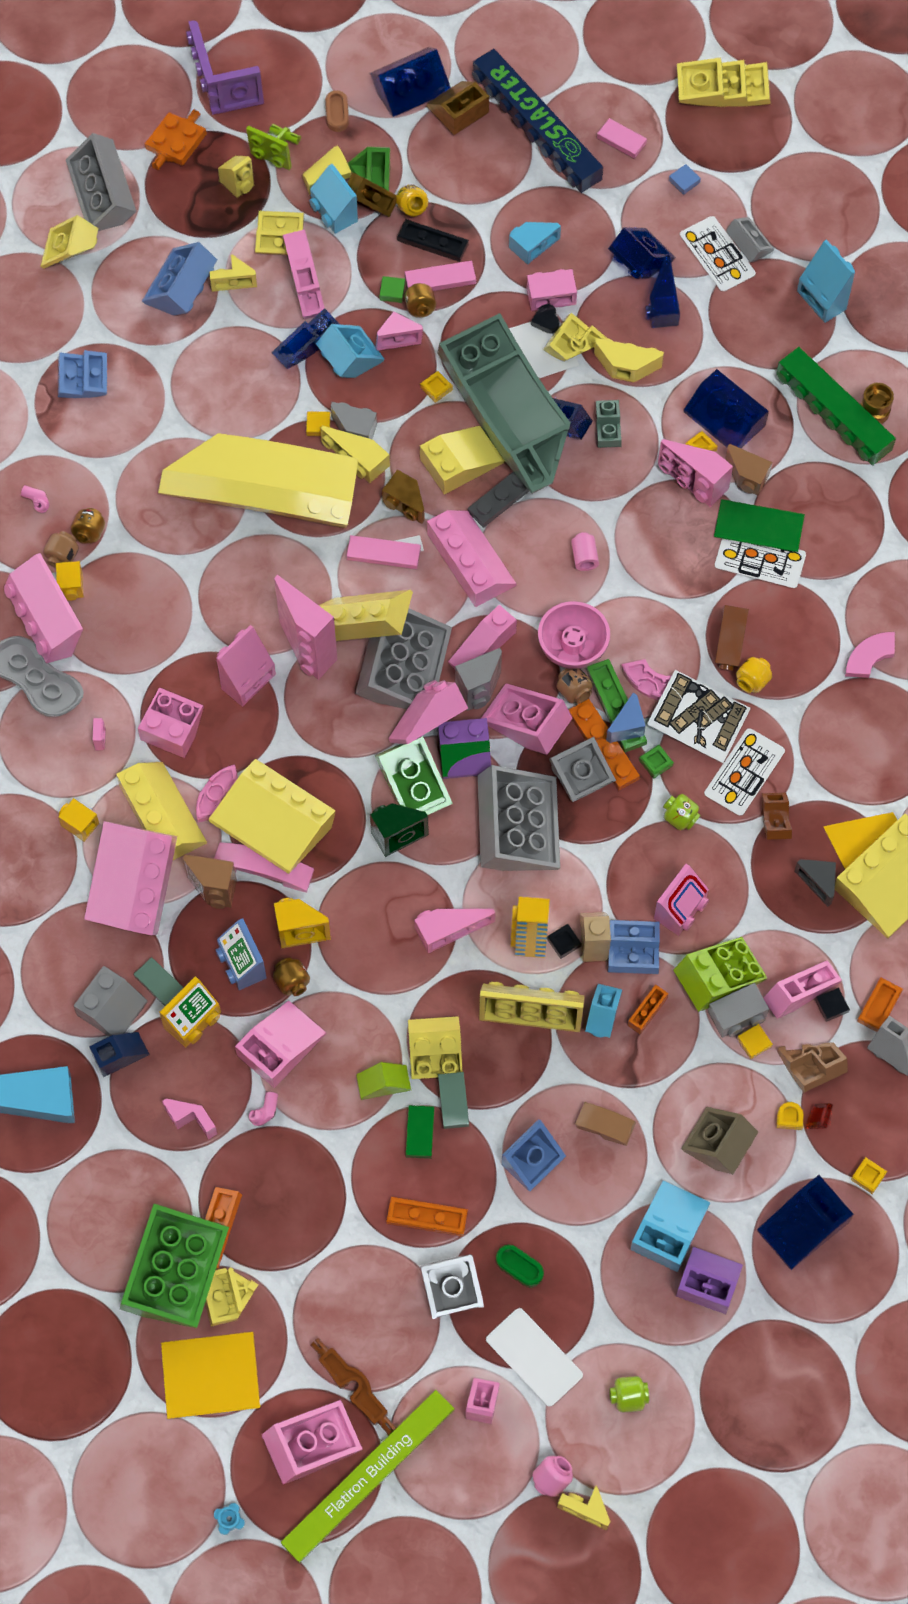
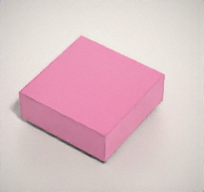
[93,718,106,750]

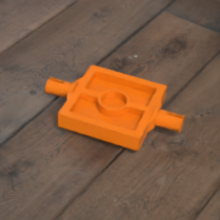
[145,109,207,170]

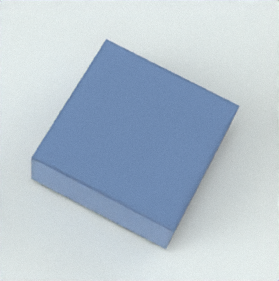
[669,164,701,195]

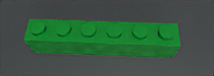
[776,347,896,466]

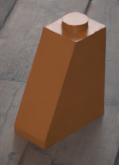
[715,605,749,671]

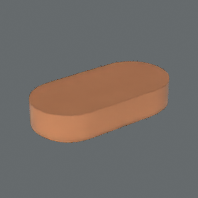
[325,90,349,132]

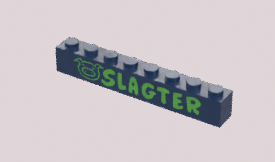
[472,48,603,193]

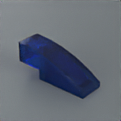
[272,308,339,369]

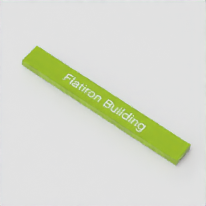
[280,1390,455,1564]

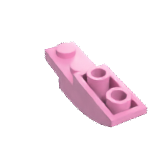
[283,230,326,319]

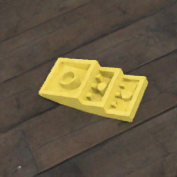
[677,58,770,107]

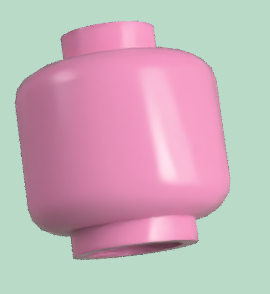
[533,1456,573,1497]

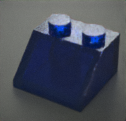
[608,227,676,279]

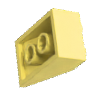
[420,426,504,495]

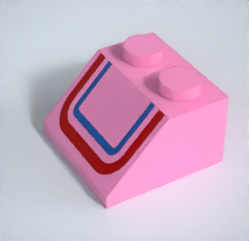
[654,864,709,936]

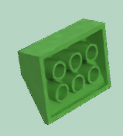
[120,1204,229,1328]

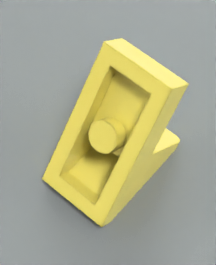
[209,254,257,291]
[557,1485,610,1531]

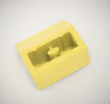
[408,1016,463,1079]

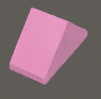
[376,312,423,351]
[466,1378,500,1424]

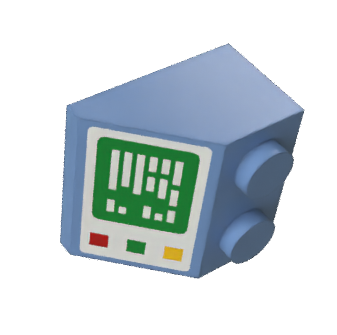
[215,918,266,990]

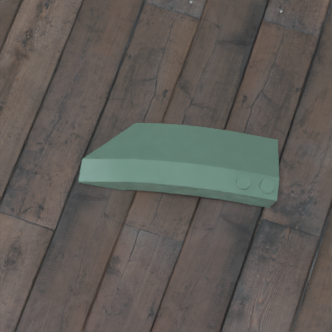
[438,313,571,494]

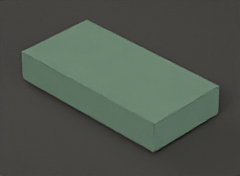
[134,957,184,1006]

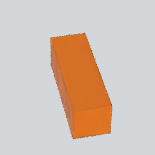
[627,984,669,1035]

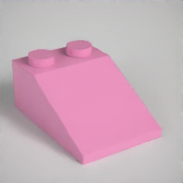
[388,680,468,744]
[481,684,572,755]
[262,1400,362,1485]

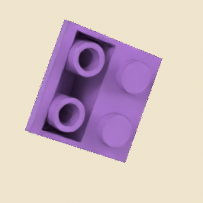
[676,1247,743,1314]

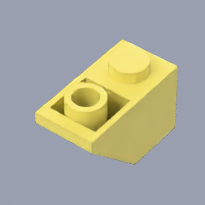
[218,156,254,198]

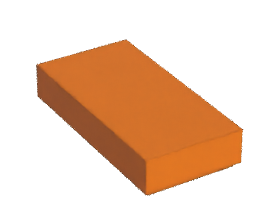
[857,977,903,1032]

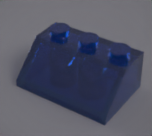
[370,47,451,117]
[683,369,769,448]

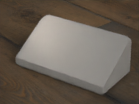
[726,217,774,263]

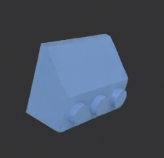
[142,242,218,316]

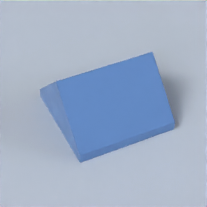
[501,1119,566,1191]

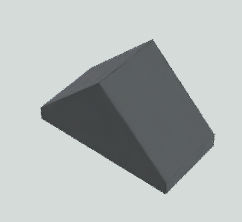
[794,859,836,907]

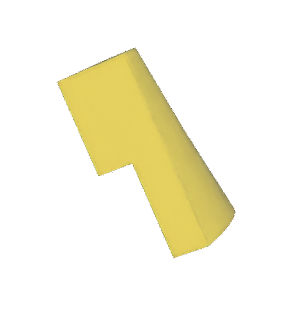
[302,146,351,195]
[543,313,607,361]

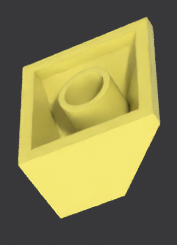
[40,215,99,269]

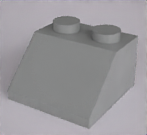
[455,648,502,711]
[74,966,148,1037]

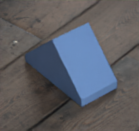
[606,693,645,743]

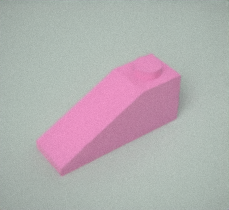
[448,605,517,669]
[414,909,496,953]
[763,961,842,1019]

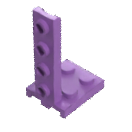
[186,21,264,115]

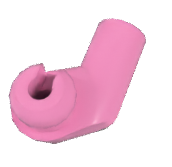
[21,485,49,513]
[248,1092,278,1126]

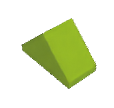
[356,1062,411,1100]

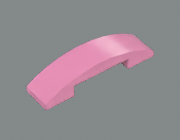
[214,843,314,893]

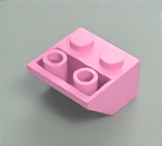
[138,687,204,758]

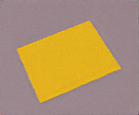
[823,812,898,869]
[161,1332,260,1419]

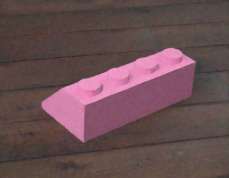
[427,510,516,607]
[4,553,83,663]

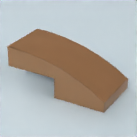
[575,1102,636,1146]

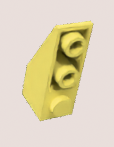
[320,426,390,483]

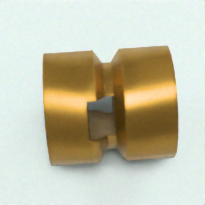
[861,383,894,424]

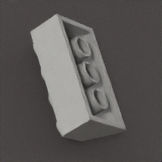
[66,133,137,231]

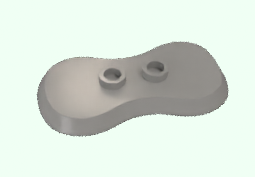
[0,636,84,718]

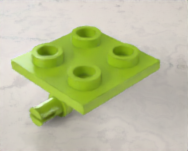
[246,124,301,170]

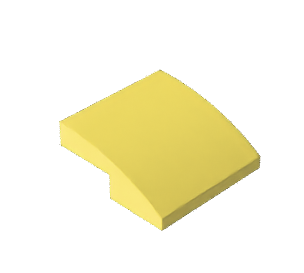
[255,211,304,255]

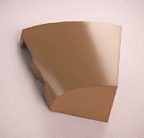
[778,1042,848,1093]

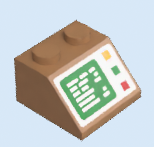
[183,854,237,909]

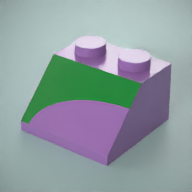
[438,718,491,779]

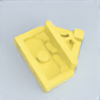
[205,1267,259,1326]

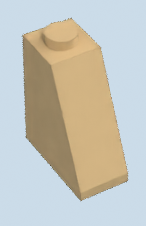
[580,912,611,962]

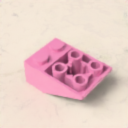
[658,439,733,507]
[216,625,276,707]
[235,1001,326,1088]

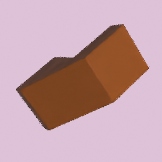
[762,793,792,840]

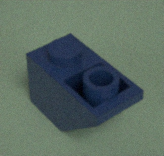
[89,1032,149,1078]

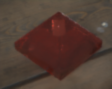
[806,1103,833,1129]

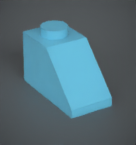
[509,222,561,265]
[585,984,622,1038]

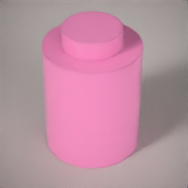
[571,532,599,571]

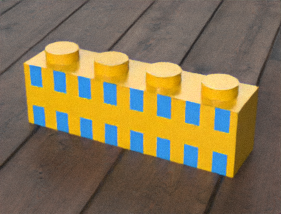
[510,897,550,958]

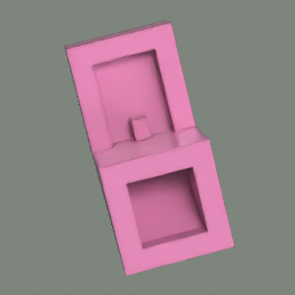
[162,1099,217,1139]

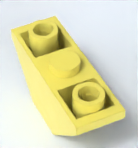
[594,338,664,382]

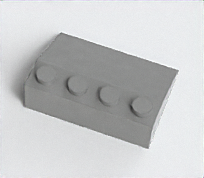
[355,608,452,709]
[478,765,560,871]

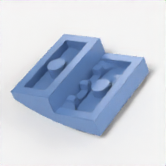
[58,350,107,398]
[608,920,660,974]

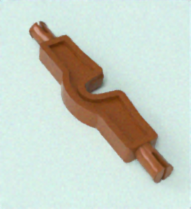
[310,1338,397,1436]

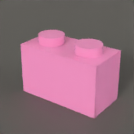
[527,269,577,311]

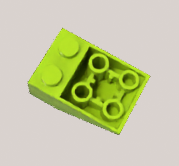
[673,937,767,1012]

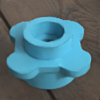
[214,1503,245,1535]

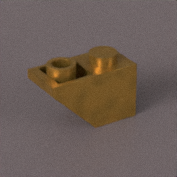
[382,469,425,524]

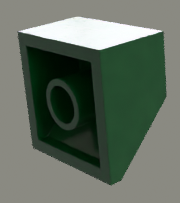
[370,803,429,857]

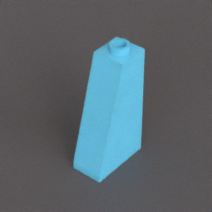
[0,1066,75,1123]

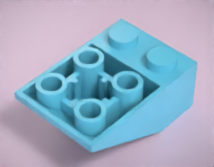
[797,239,855,323]
[630,1180,710,1272]

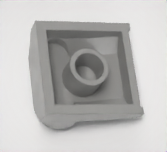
[549,737,616,802]
[420,1254,484,1319]

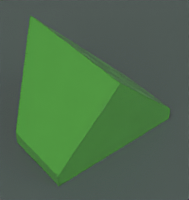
[348,147,391,191]

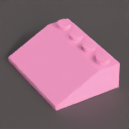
[274,575,337,680]
[84,821,177,935]

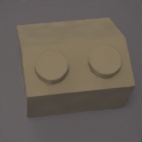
[681,1107,758,1174]

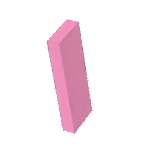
[405,261,476,291]
[347,535,421,569]

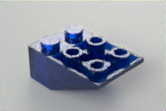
[757,1175,854,1270]

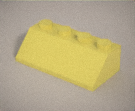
[319,590,413,641]
[116,762,207,860]

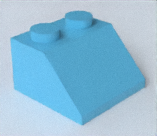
[309,163,358,234]
[316,324,385,378]

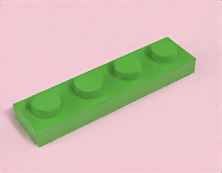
[586,659,647,753]

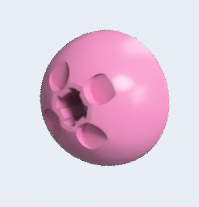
[538,601,610,669]

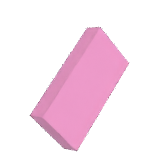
[597,118,647,159]

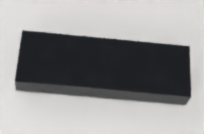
[397,219,469,262]

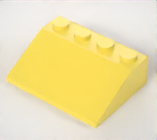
[209,759,336,874]
[835,814,908,939]
[479,982,584,1032]

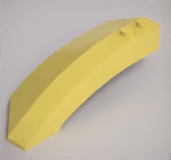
[158,433,359,528]

